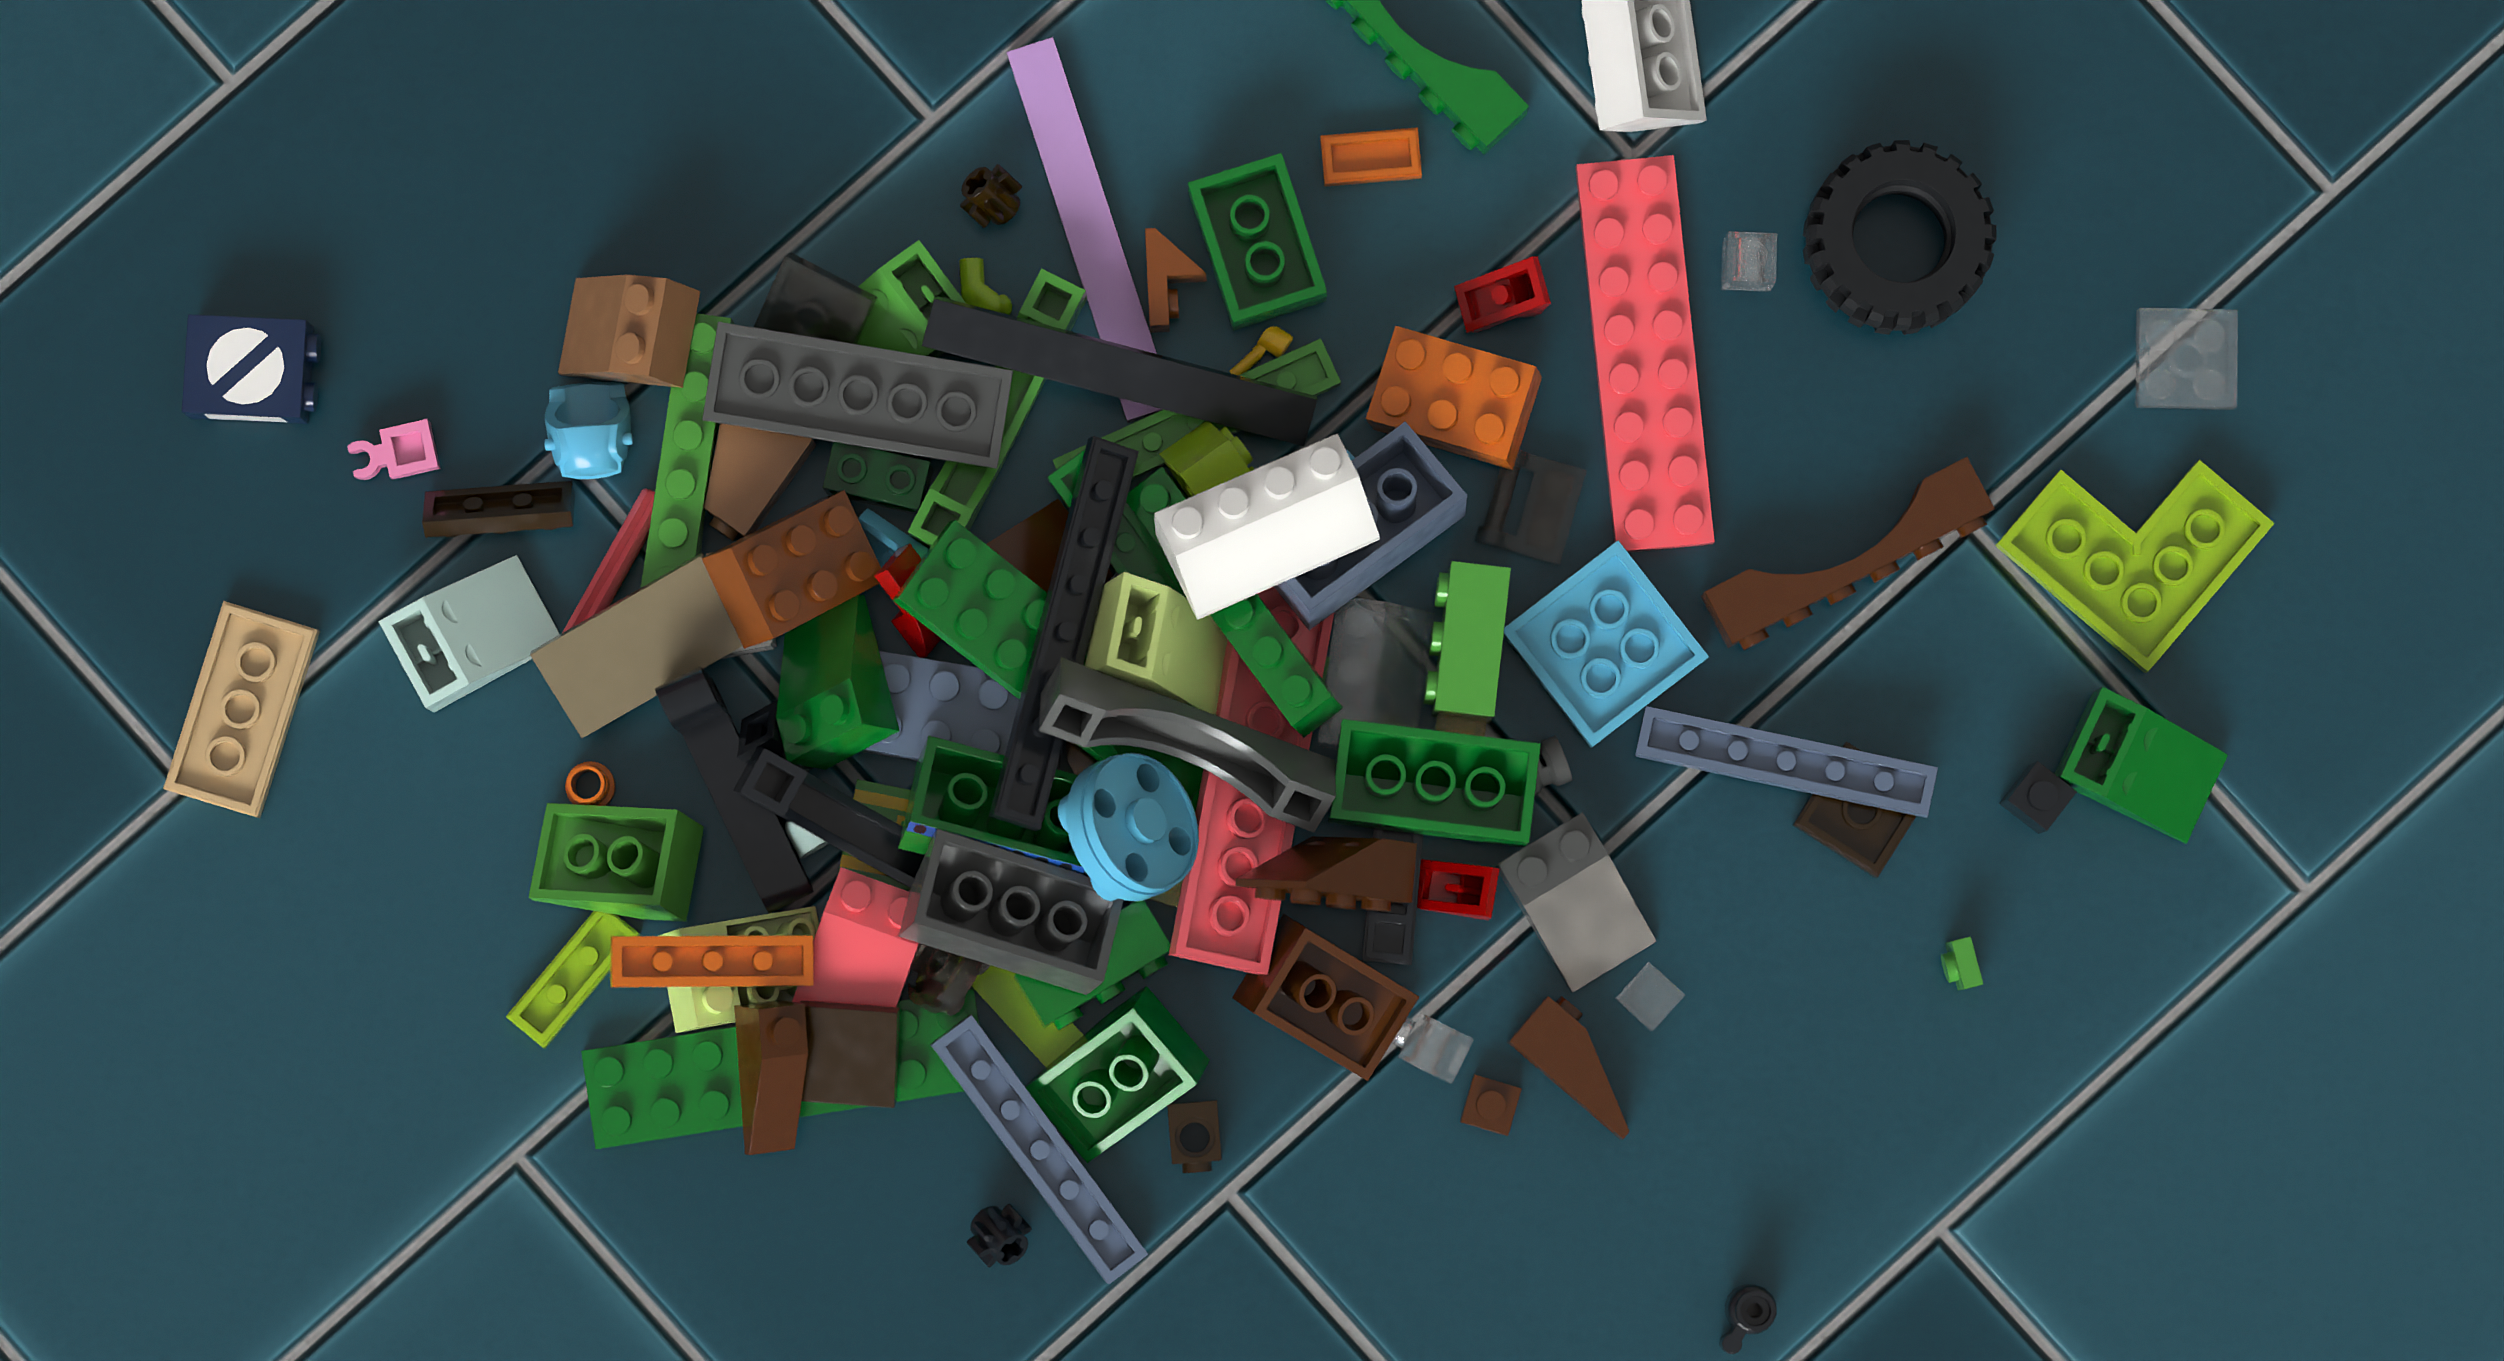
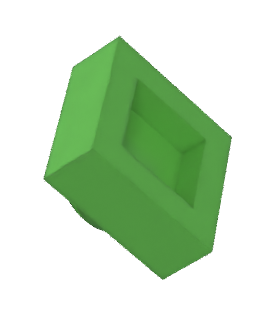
[1941,936,1984,991]

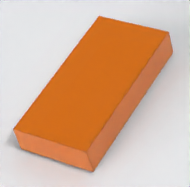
[1320,127,1422,187]

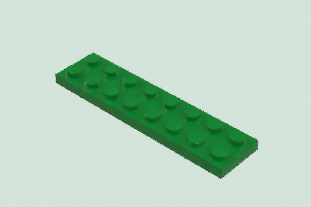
[893,519,1203,811]
[581,989,980,1149]

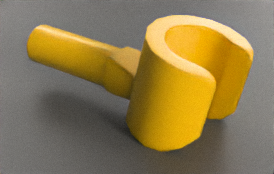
[1229,326,1293,375]

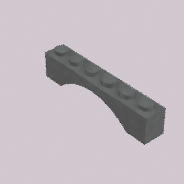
[1039,657,1336,832]

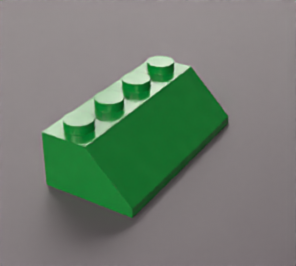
[1328,719,1541,847]

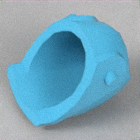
[544,382,633,479]

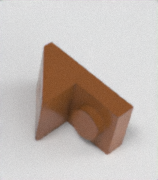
[1145,228,1207,333]

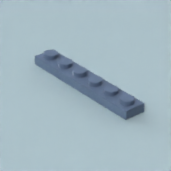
[1636,706,1938,818]
[930,1015,1149,1285]

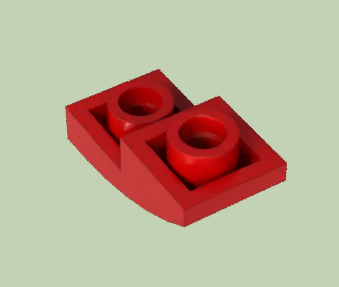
[874,543,941,658]

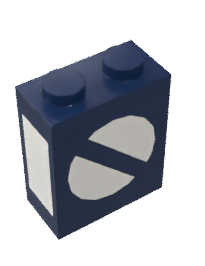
[182,314,321,424]

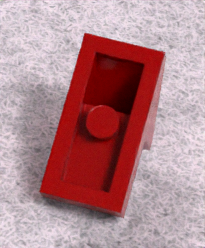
[1454,256,1551,333]

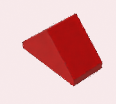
[1417,859,1499,921]

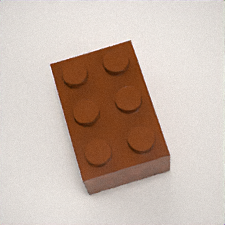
[702,490,881,649]

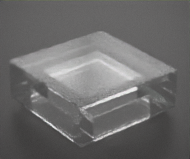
[1615,962,1685,1032]

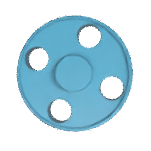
[1058,753,1199,901]

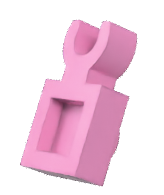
[347,419,441,480]

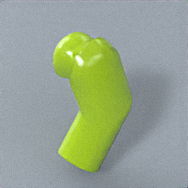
[959,258,1012,315]

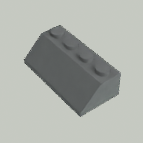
[898,829,1123,995]

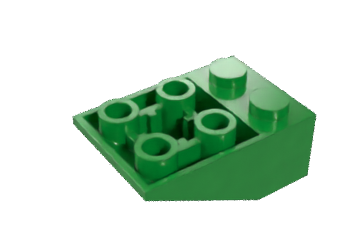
[2055,687,2228,844]

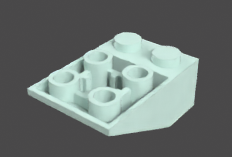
[378,555,560,713]

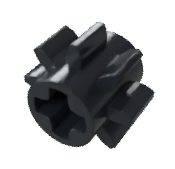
[967,1204,1032,1267]

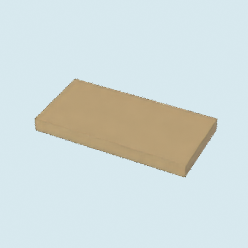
[163,601,320,818]

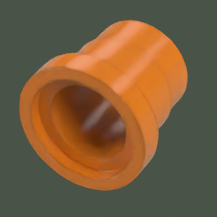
[565,761,616,806]

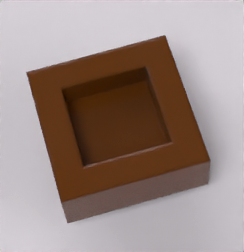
[1460,1074,1522,1136]

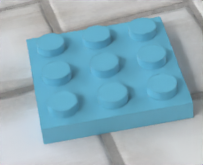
[1503,541,1709,748]

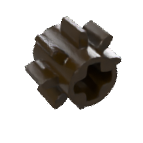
[960,164,1022,228]

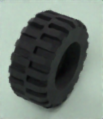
[1803,140,1997,335]

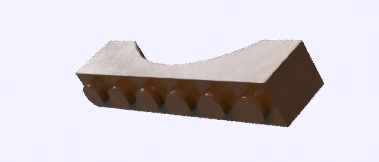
[1701,457,1995,651]

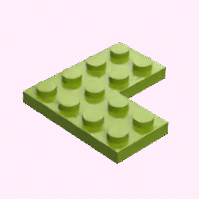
[1995,459,2275,673]

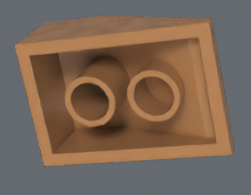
[558,275,700,388]

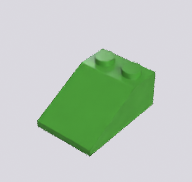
[528,803,704,922]

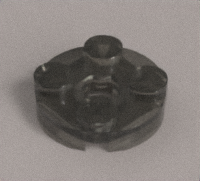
[908,944,990,1016]

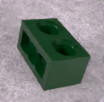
[822,442,933,515]

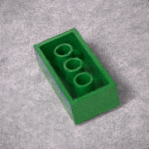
[898,735,1088,876]

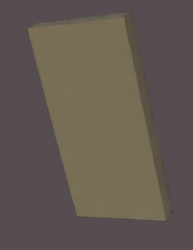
[530,553,743,738]

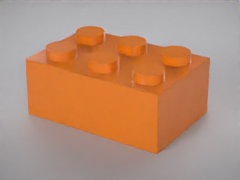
[1366,326,1542,470]

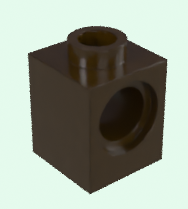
[1167,1101,1222,1173]

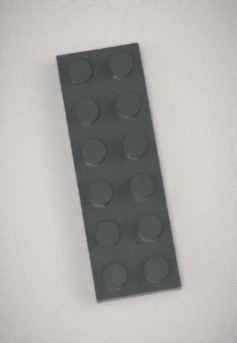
[702,322,1013,469]

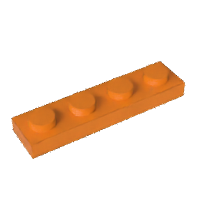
[610,935,814,988]

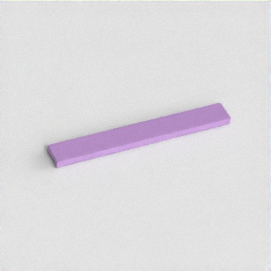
[1007,37,1163,423]

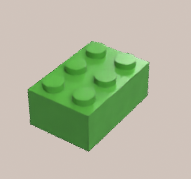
[1423,561,1511,724]

